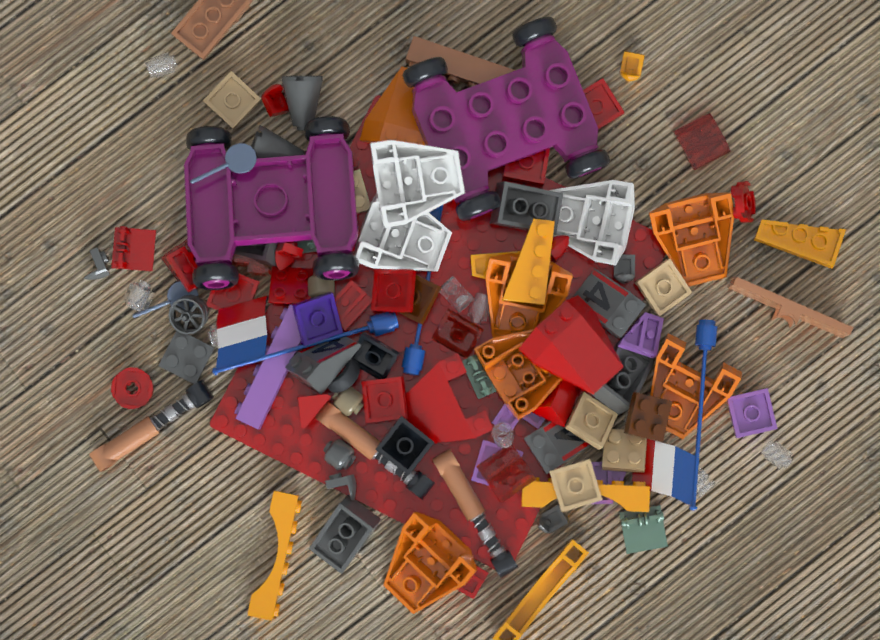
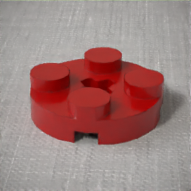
[731,181,756,223]
[111,367,154,409]

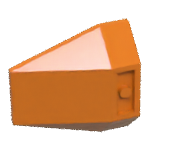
[474,329,562,420]

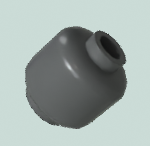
[324,439,356,470]

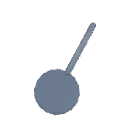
[190,143,257,184]
[132,281,199,318]

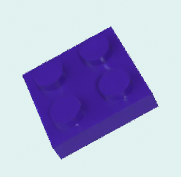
[292,292,343,346]

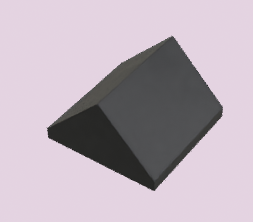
[353,332,400,379]
[375,416,435,476]

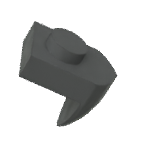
[84,247,110,280]
[613,254,635,284]
[325,473,356,501]
[537,504,571,534]

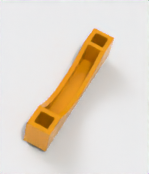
[522,477,650,512]
[247,491,302,621]
[492,539,589,640]

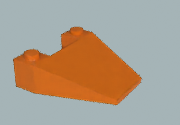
[650,333,742,439]

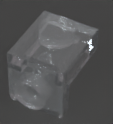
[439,276,475,313]

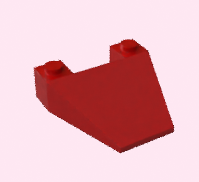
[396,353,494,444]

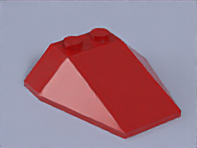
[519,295,623,395]

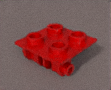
[111,226,156,271]
[268,266,313,306]

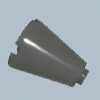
[282,76,323,131]
[251,125,304,159]

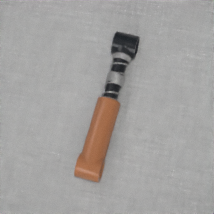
[89,380,214,472]
[314,401,435,500]
[432,449,519,578]

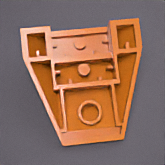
[360,66,425,145]
[649,192,734,287]
[485,253,573,338]
[383,512,477,614]

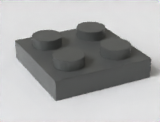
[158,330,215,384]

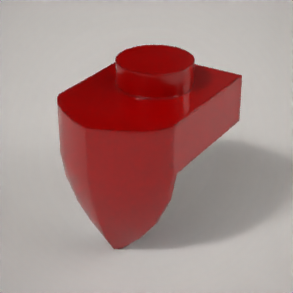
[261,84,289,117]
[550,235,569,263]
[275,241,304,270]

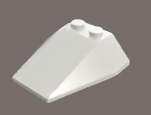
[370,140,465,228]
[550,180,635,266]
[354,193,452,272]

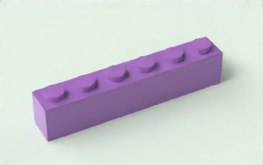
[235,305,302,430]

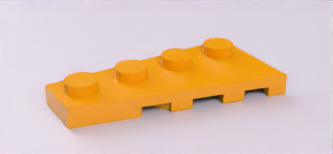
[502,219,555,305]
[754,219,846,269]

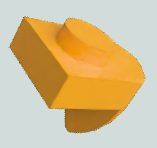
[620,51,645,82]

